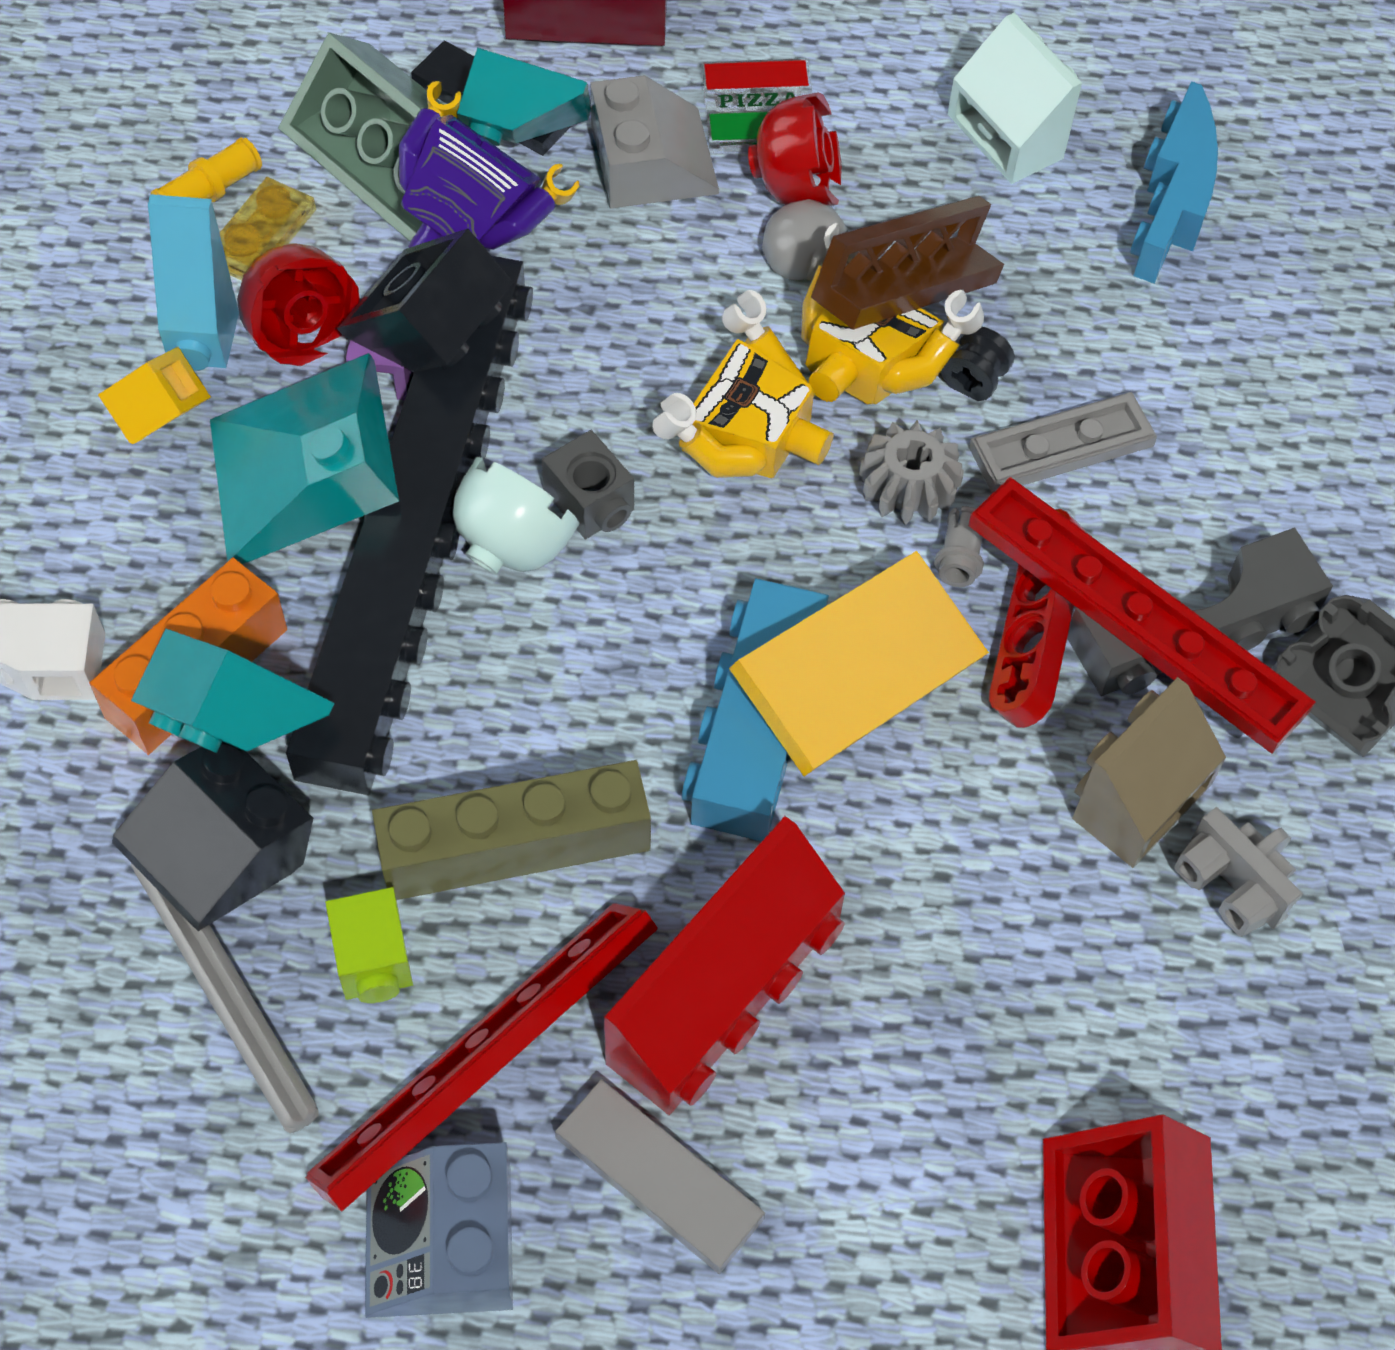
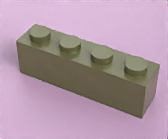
[372,760,651,900]

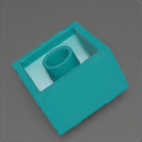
[131,629,335,753]

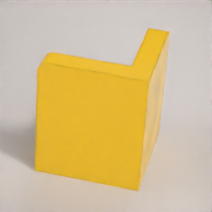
[98,347,211,444]

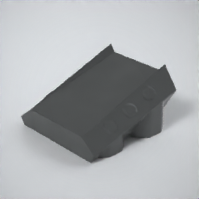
[1271,595,1395,757]

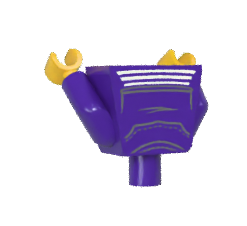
[399,81,579,250]

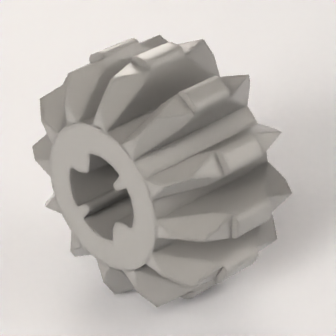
[859,420,964,525]

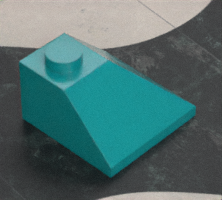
[457,47,591,146]

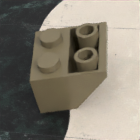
[1072,677,1226,868]

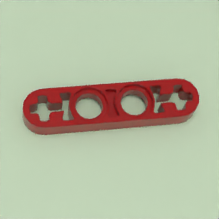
[989,509,1085,728]

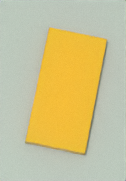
[729,551,989,777]

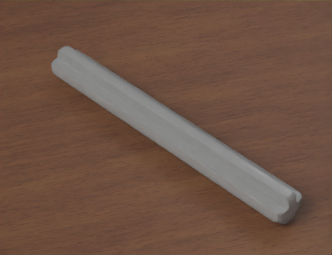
[131,863,319,1133]

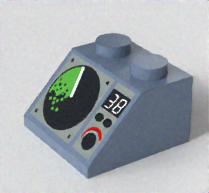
[365,1142,513,1318]

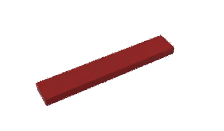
[968,477,1316,754]
[305,903,658,1212]

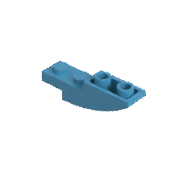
[1130,81,1218,284]

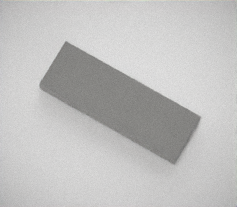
[969,392,1157,493]
[555,1079,765,1274]

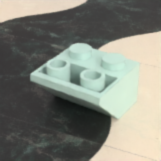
[947,12,1082,184]

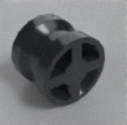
[941,327,1015,401]

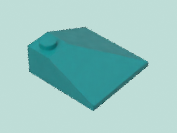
[210,353,399,565]

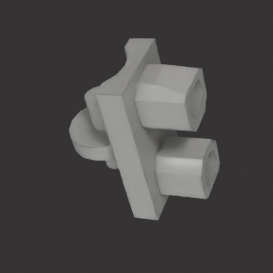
[1174,807,1303,937]

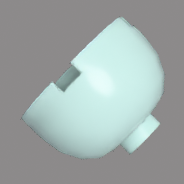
[452,457,580,574]

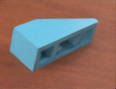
[148,194,239,371]

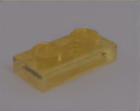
[220,177,316,281]

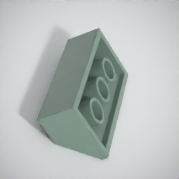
[278,32,459,242]

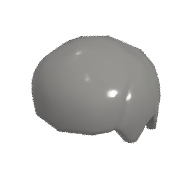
[762,199,848,281]

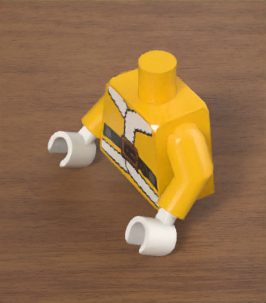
[801,223,984,404]
[653,290,834,479]

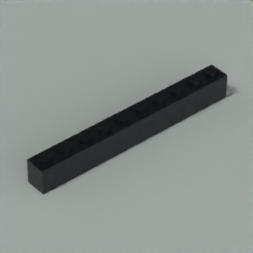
[286,256,533,796]

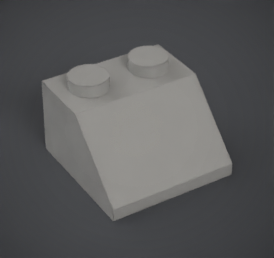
[590,75,719,209]

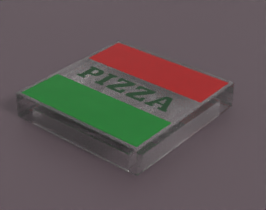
[701,58,813,155]

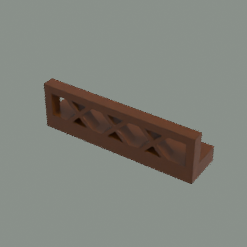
[811,196,1004,330]

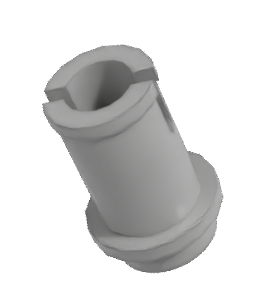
[934,506,984,587]

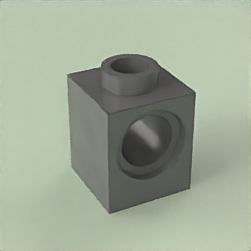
[541,429,634,540]

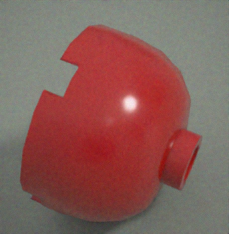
[748,92,842,206]
[237,243,360,366]

